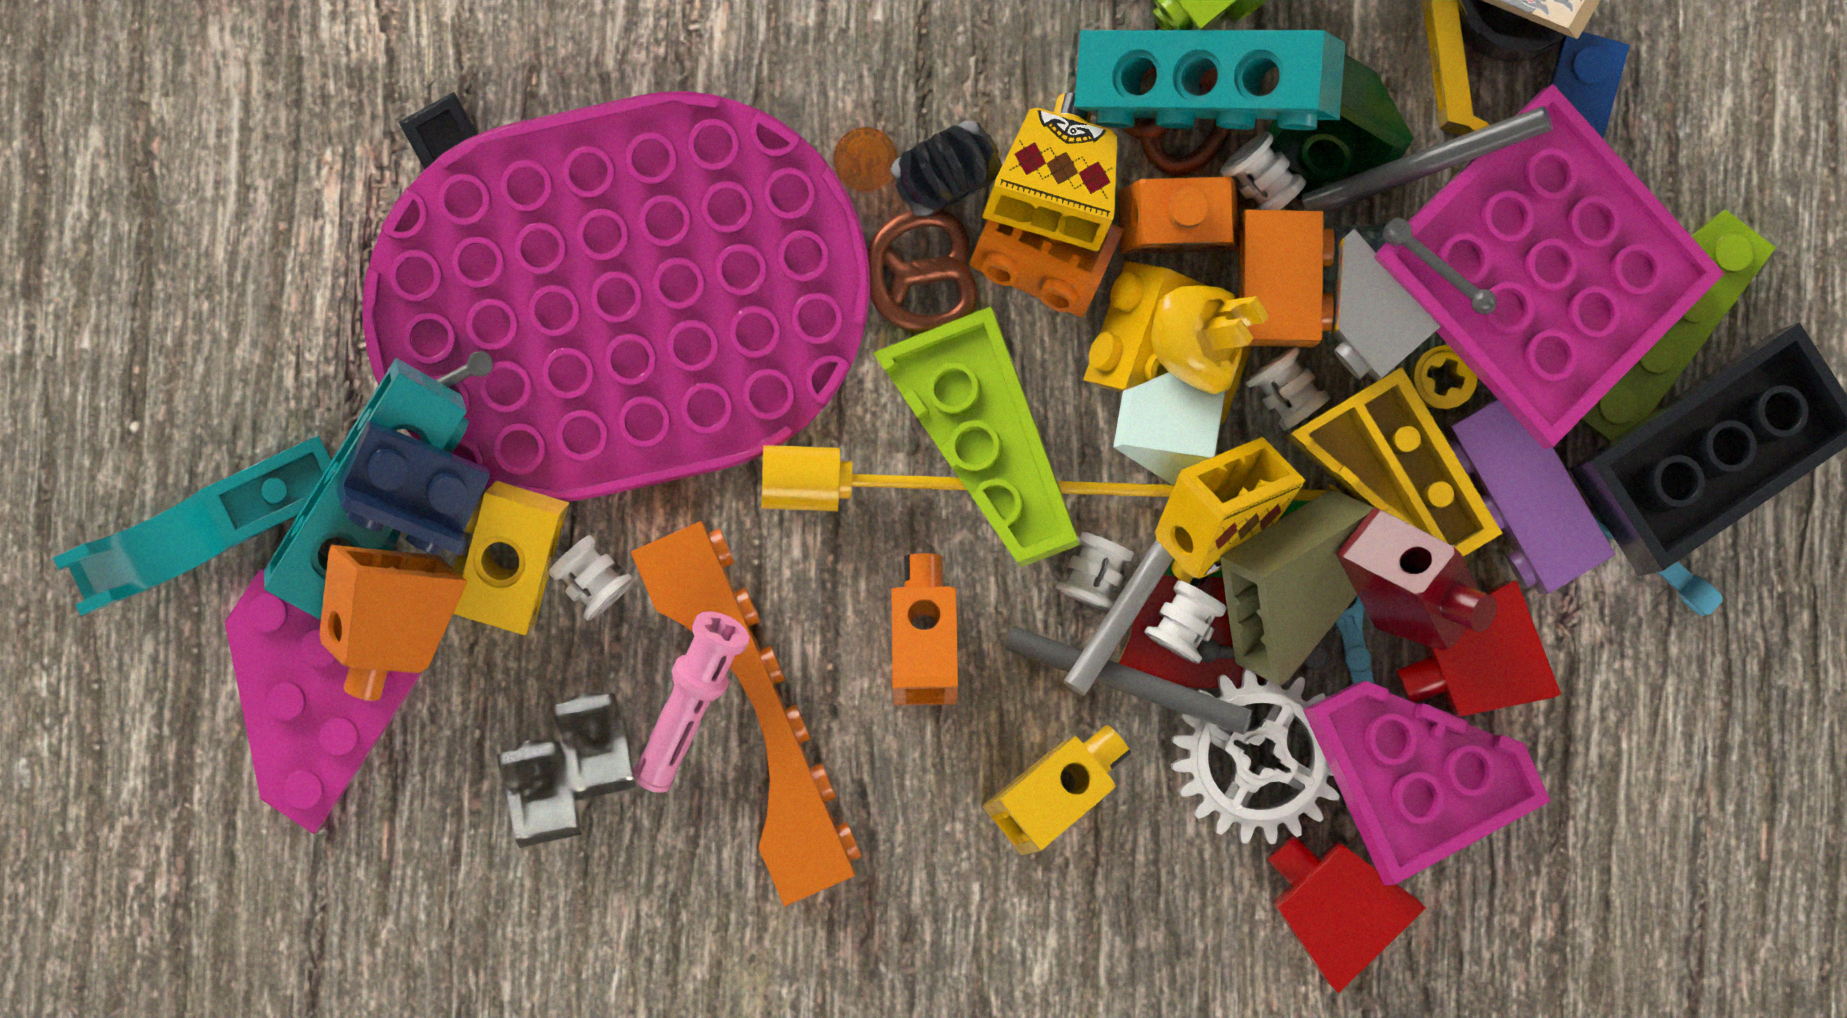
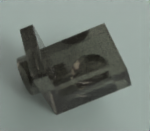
[553,692,637,801]
[497,740,582,848]

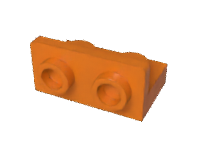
[969,220,1124,317]

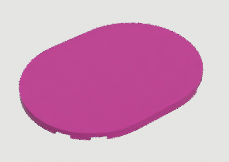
[362,91,870,501]

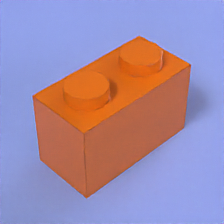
[1238,210,1334,347]

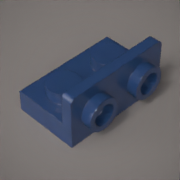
[337,420,490,555]

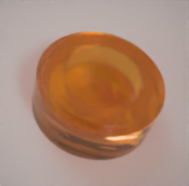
[834,127,897,193]

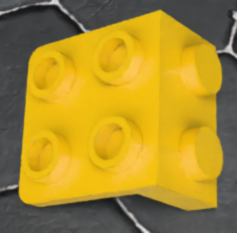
[1083,261,1252,425]

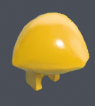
[1151,285,1269,394]

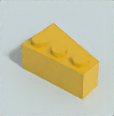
[1284,367,1502,557]

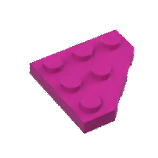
[225,569,423,834]
[1303,681,1551,886]

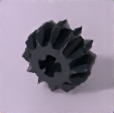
[890,120,1002,217]

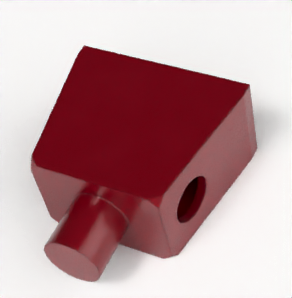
[1336,507,1497,651]

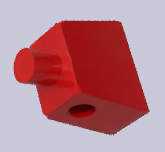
[1396,580,1562,717]
[1266,834,1426,994]

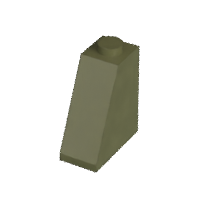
[1220,489,1374,686]

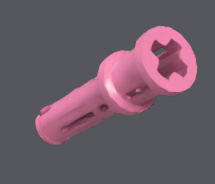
[632,611,750,793]

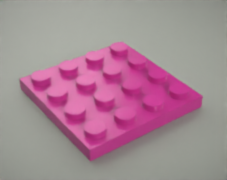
[1374,84,1725,449]

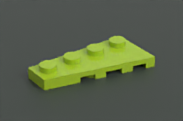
[1580,209,1776,443]
[872,306,1081,567]

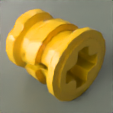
[1409,345,1478,409]

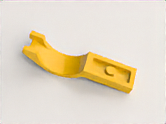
[1422,0,1490,136]

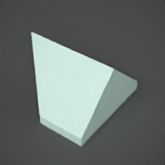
[1113,372,1225,486]

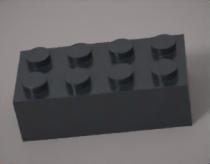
[1569,322,1847,576]

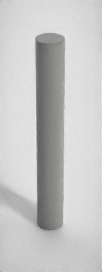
[1063,539,1174,696]

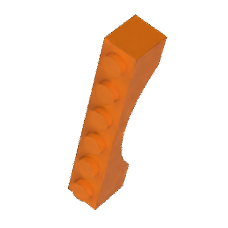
[630,521,862,907]

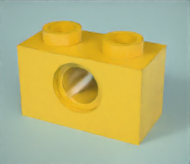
[453,481,569,636]

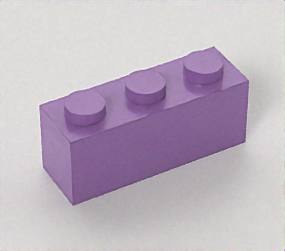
[1442,398,1616,594]

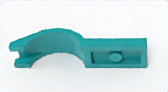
[53,435,331,617]

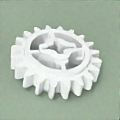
[1171,668,1340,844]

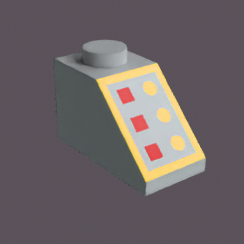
[1331,229,1440,382]

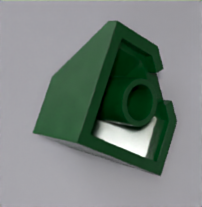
[1265,54,1414,200]

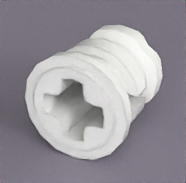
[1220,131,1306,210]
[1245,347,1330,431]
[1055,531,1134,611]
[549,535,634,621]
[1144,580,1227,664]

